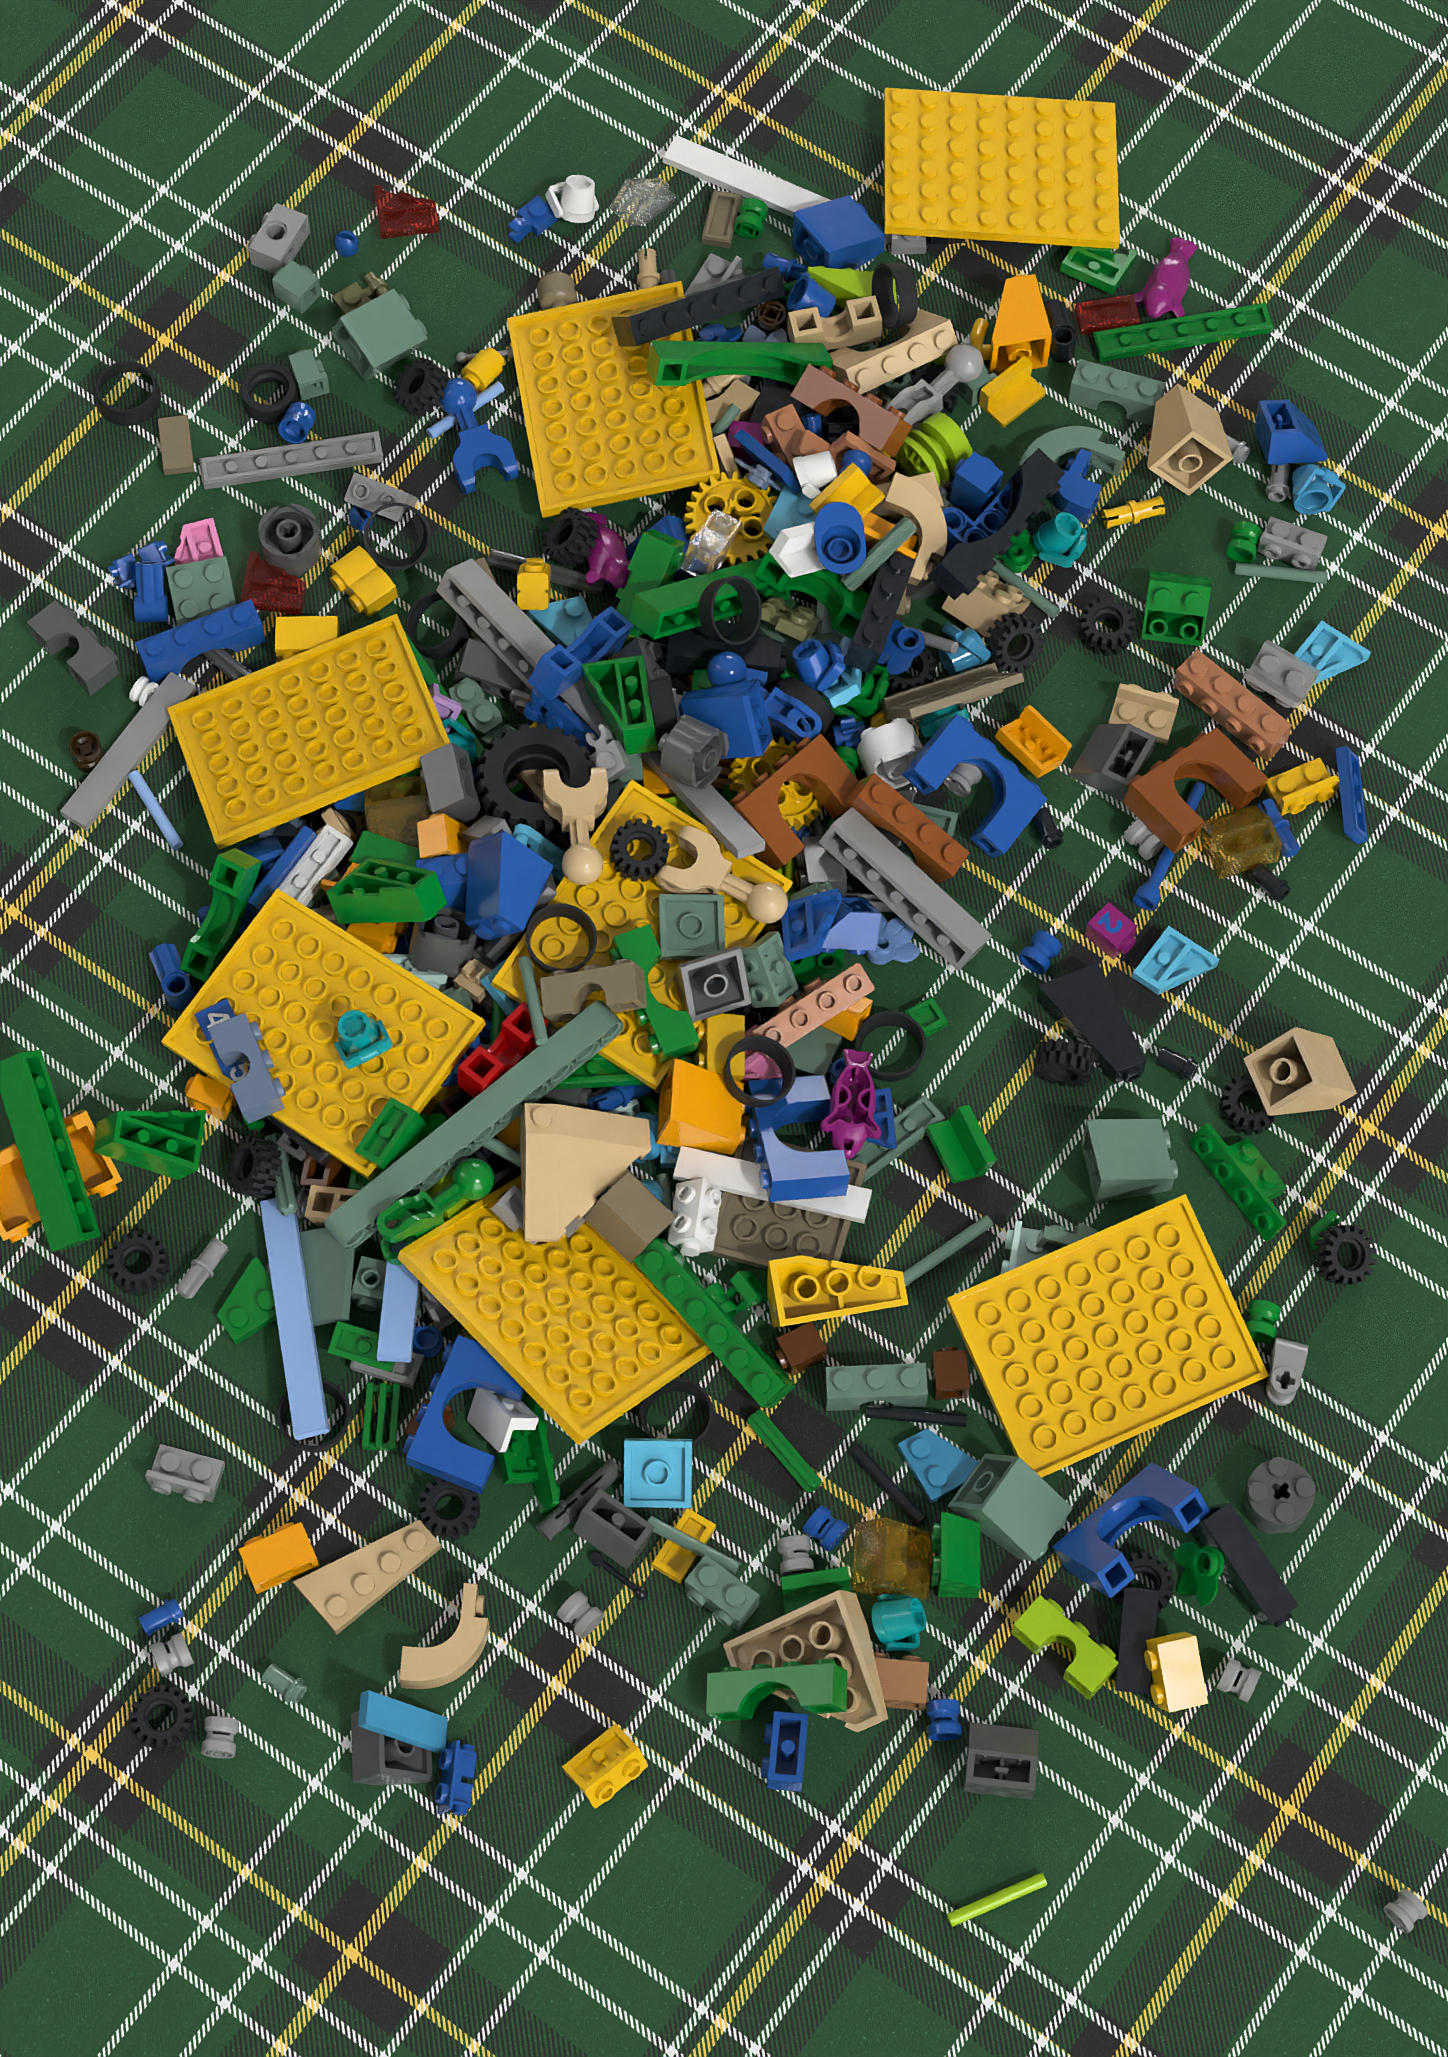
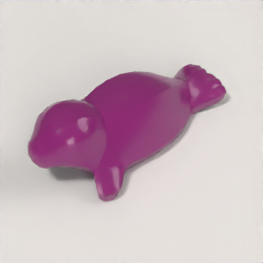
[1131,237,1197,318]
[584,512,630,590]
[820,1049,881,1160]

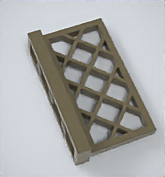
[881,662,1024,724]

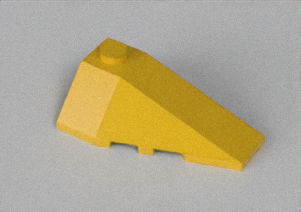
[767,1255,909,1327]

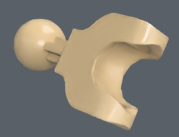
[542,767,608,885]
[654,826,788,924]

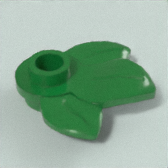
[994,529,1039,573]
[1172,1542,1224,1607]

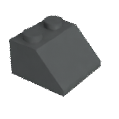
[351,1711,433,1786]

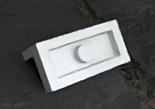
[769,522,825,578]
[467,1388,539,1452]

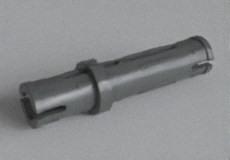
[536,1459,623,1542]

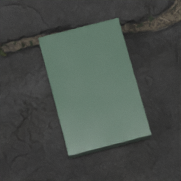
[299,1227,355,1326]

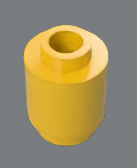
[461,347,505,391]

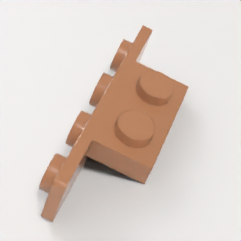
[797,430,897,486]
[751,963,875,1058]

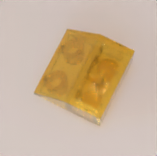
[364,775,432,849]
[1199,805,1282,879]
[853,1517,931,1600]

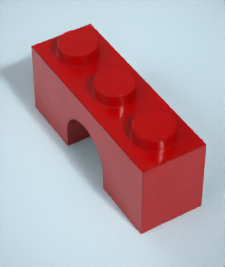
[458,1002,548,1098]

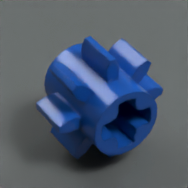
[832,715,865,751]

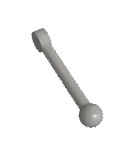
[456,346,514,364]

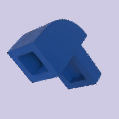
[1052,449,1101,525]

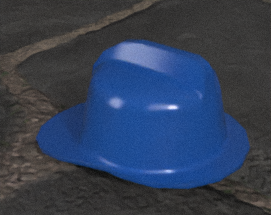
[814,502,866,574]

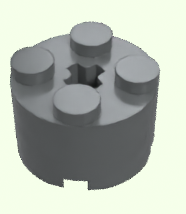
[258,504,322,578]
[658,714,729,789]
[409,907,477,978]
[1243,1457,1316,1534]

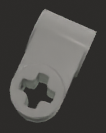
[1266,1338,1309,1406]

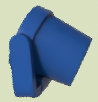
[787,272,835,318]
[792,639,845,692]

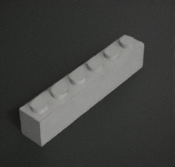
[819,807,992,971]

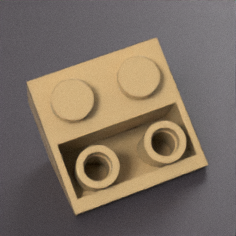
[942,570,1031,637]

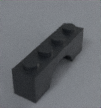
[844,551,916,674]

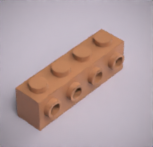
[760,404,830,486]
[1173,649,1292,762]

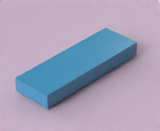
[358,1690,448,1753]

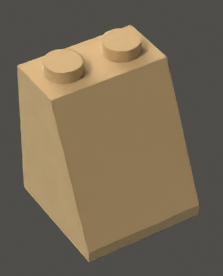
[1147,384,1233,496]
[1243,1027,1357,1116]

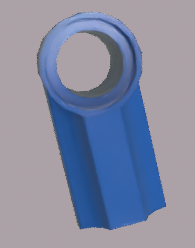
[134,561,169,622]
[149,943,195,1010]

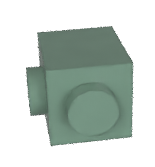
[272,260,321,314]

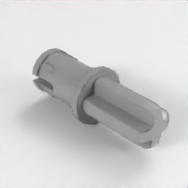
[176,1238,229,1299]

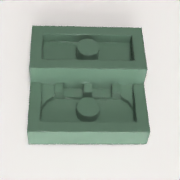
[785,1026,843,1078]

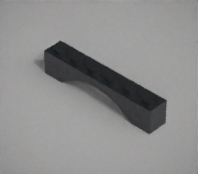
[611,266,786,347]
[927,448,1065,601]

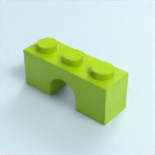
[1011,1595,1119,1700]

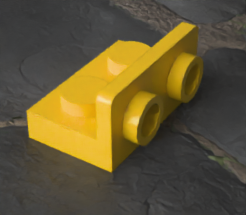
[1264,757,1340,816]
[562,1723,648,1809]

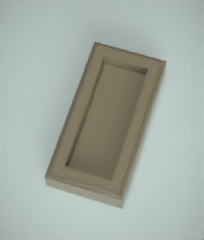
[702,190,742,249]
[158,415,195,475]

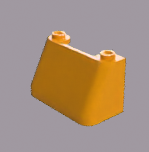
[0,1110,122,1243]

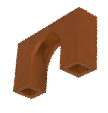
[1123,728,1269,854]
[730,734,859,871]

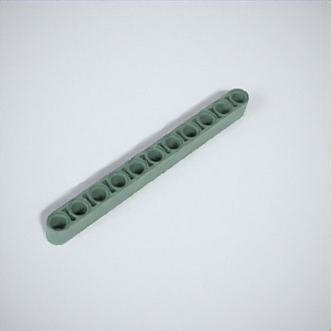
[324,1000,624,1251]

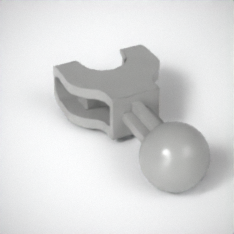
[886,344,984,430]

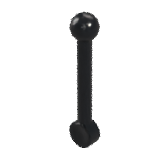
[590,1551,648,1600]

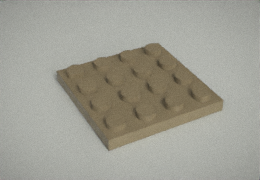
[706,1132,867,1270]

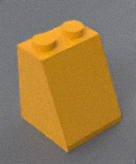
[988,274,1052,375]
[656,1059,746,1155]

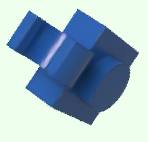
[508,196,558,243]

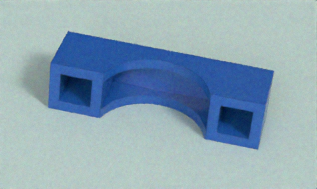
[135,599,266,683]
[528,606,634,701]

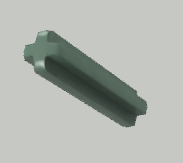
[841,517,917,592]
[265,1133,297,1216]

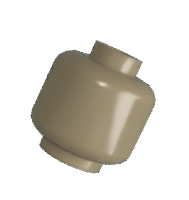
[537,271,578,310]

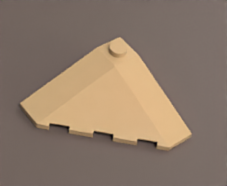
[519,1103,651,1242]
[723,1590,888,1732]

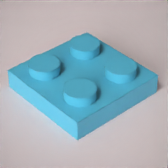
[624,1438,692,1508]

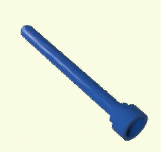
[1133,782,1205,911]

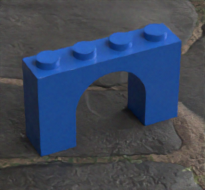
[901,714,1047,859]
[745,1075,850,1202]
[403,1335,525,1494]
[1053,1462,1211,1598]

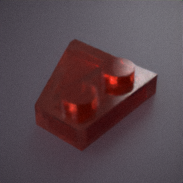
[374,185,439,239]
[240,551,307,615]

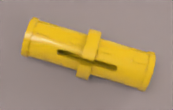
[1101,496,1165,529]

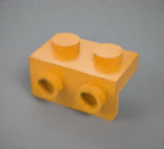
[995,705,1072,779]

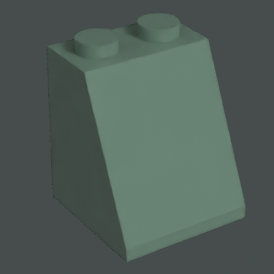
[331,289,428,382]
[1081,1119,1178,1204]
[948,1453,1073,1561]

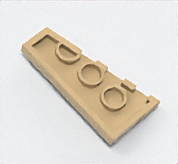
[293,1520,442,1635]

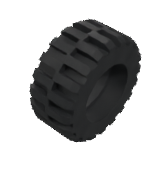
[475,723,595,846]

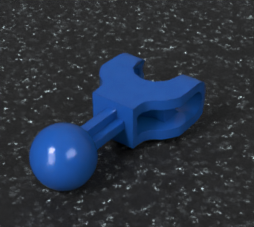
[439,378,519,495]
[707,651,822,746]

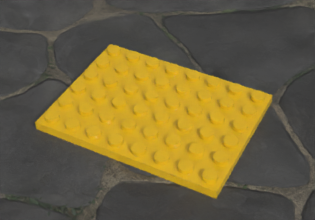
[884,88,1120,249]
[507,281,721,518]
[167,614,450,850]
[491,779,793,1090]
[161,888,486,1181]
[397,1175,712,1445]
[945,1194,1269,1478]

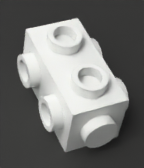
[668,1178,722,1257]

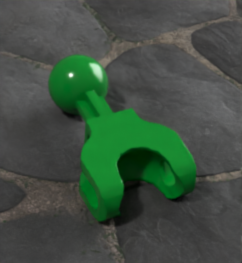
[377,1158,494,1265]

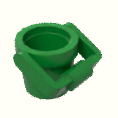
[844,665,889,717]

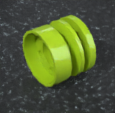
[895,412,973,487]

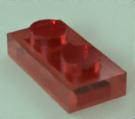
[1074,294,1140,335]

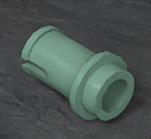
[261,1663,307,1704]

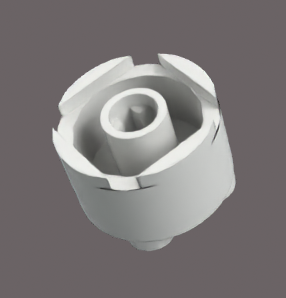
[857,718,923,789]

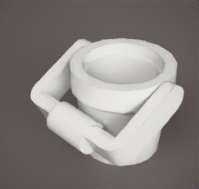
[545,175,599,223]
[793,451,838,500]

